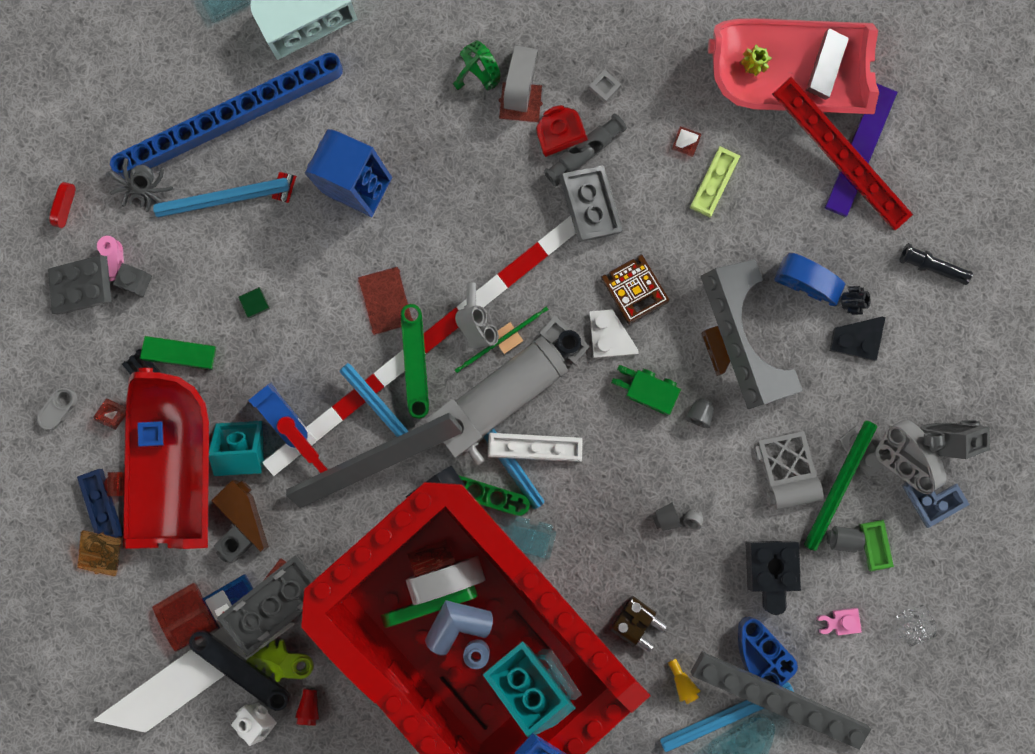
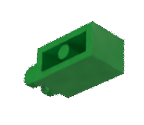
[611,365,681,416]

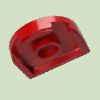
[536,105,588,157]

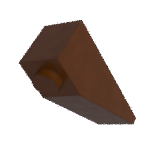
[211,480,269,552]

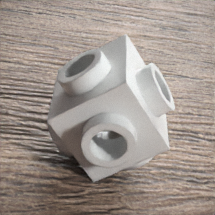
[231,702,277,746]

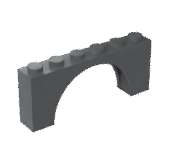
[700,259,803,409]

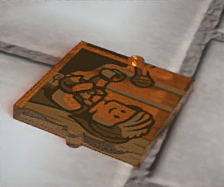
[77,530,121,577]

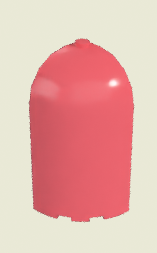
[708,18,879,114]

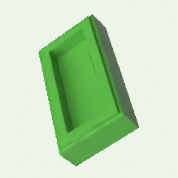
[859,520,894,571]

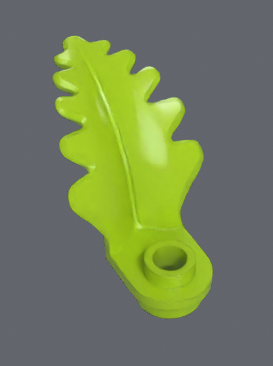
[247,639,314,682]

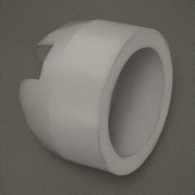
[683,509,704,530]

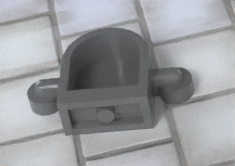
[920,420,990,459]

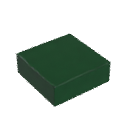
[238,287,270,318]

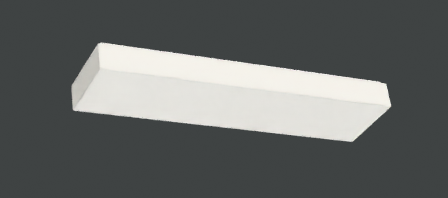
[488,433,582,462]

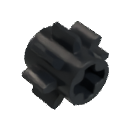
[841,286,871,315]

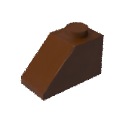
[701,326,730,376]

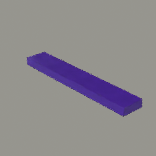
[824,83,898,217]

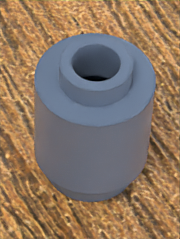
[463,639,490,669]

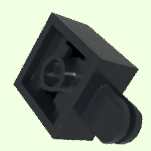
[746,541,801,615]

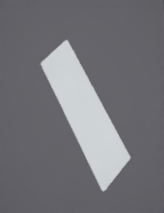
[94,622,294,732]

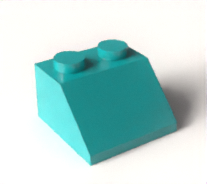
[209,421,264,476]

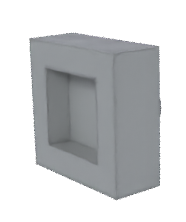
[589,69,621,104]

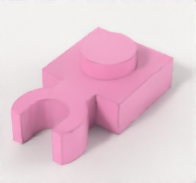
[817,608,862,635]

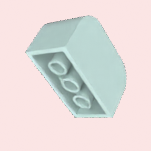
[250,0,358,60]

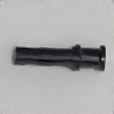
[899,243,973,285]

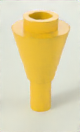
[668,658,701,704]

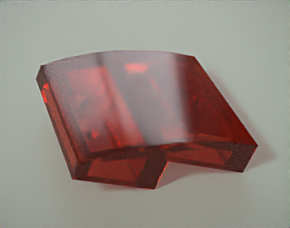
[152,583,218,652]

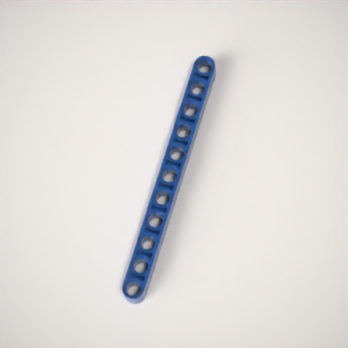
[110,53,343,178]

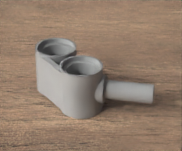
[455,282,499,349]

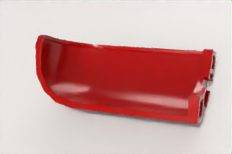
[123,368,209,549]

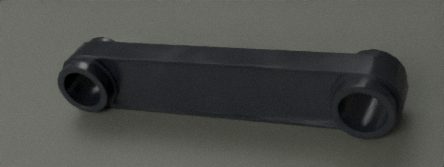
[189,630,289,711]

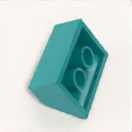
[483,641,576,738]

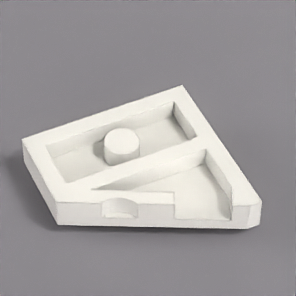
[589,310,639,358]

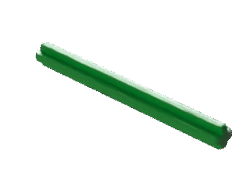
[804,421,877,551]

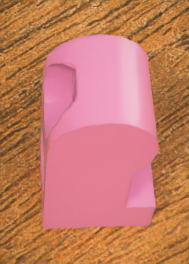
[97,236,124,281]

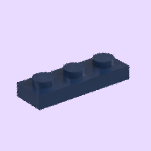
[77,469,123,544]

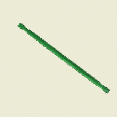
[455,306,549,373]

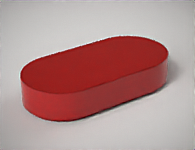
[49,182,76,228]

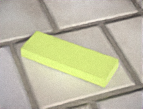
[690,146,740,218]

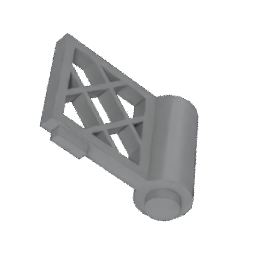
[754,431,823,510]

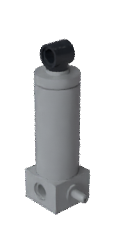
[426,330,581,465]

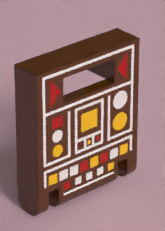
[601,254,670,325]

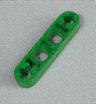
[458,475,530,516]
[380,585,478,628]

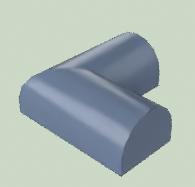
[902,482,970,528]
[425,600,493,655]

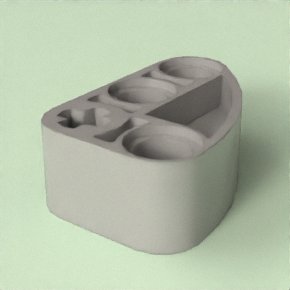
[504,45,538,112]
[875,420,947,494]
[406,556,486,605]

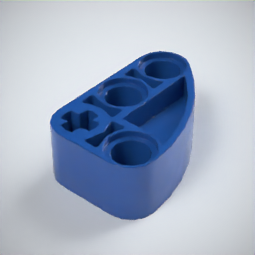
[774,253,846,306]
[738,617,798,686]

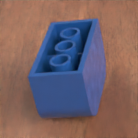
[305,129,392,217]

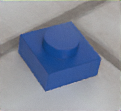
[138,422,164,447]

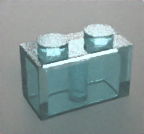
[507,515,557,560]

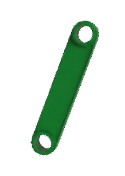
[400,304,429,419]

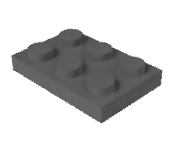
[559,165,623,243]
[48,255,111,315]

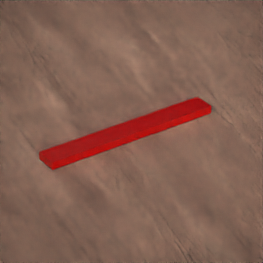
[772,77,913,231]

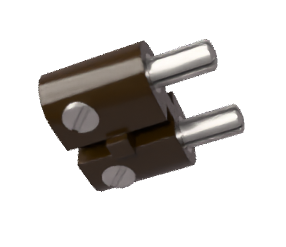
[610,596,667,652]

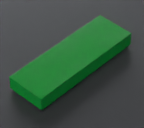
[140,336,216,370]

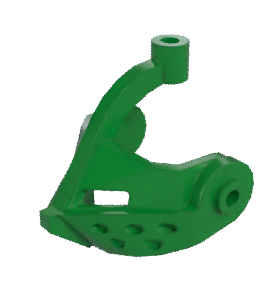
[452,40,501,91]

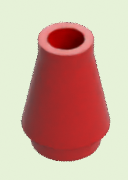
[295,689,319,726]

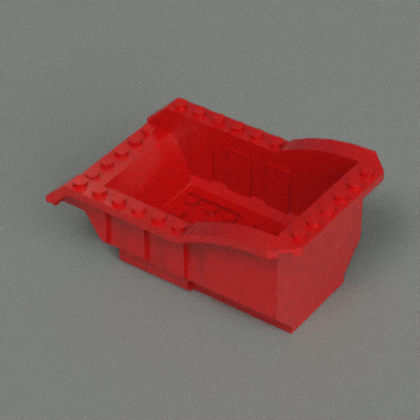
[301,482,651,754]

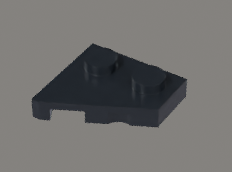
[829,316,886,361]

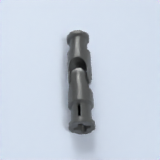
[544,113,627,187]

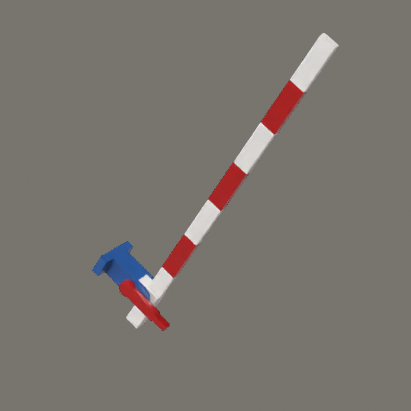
[248,215,576,476]

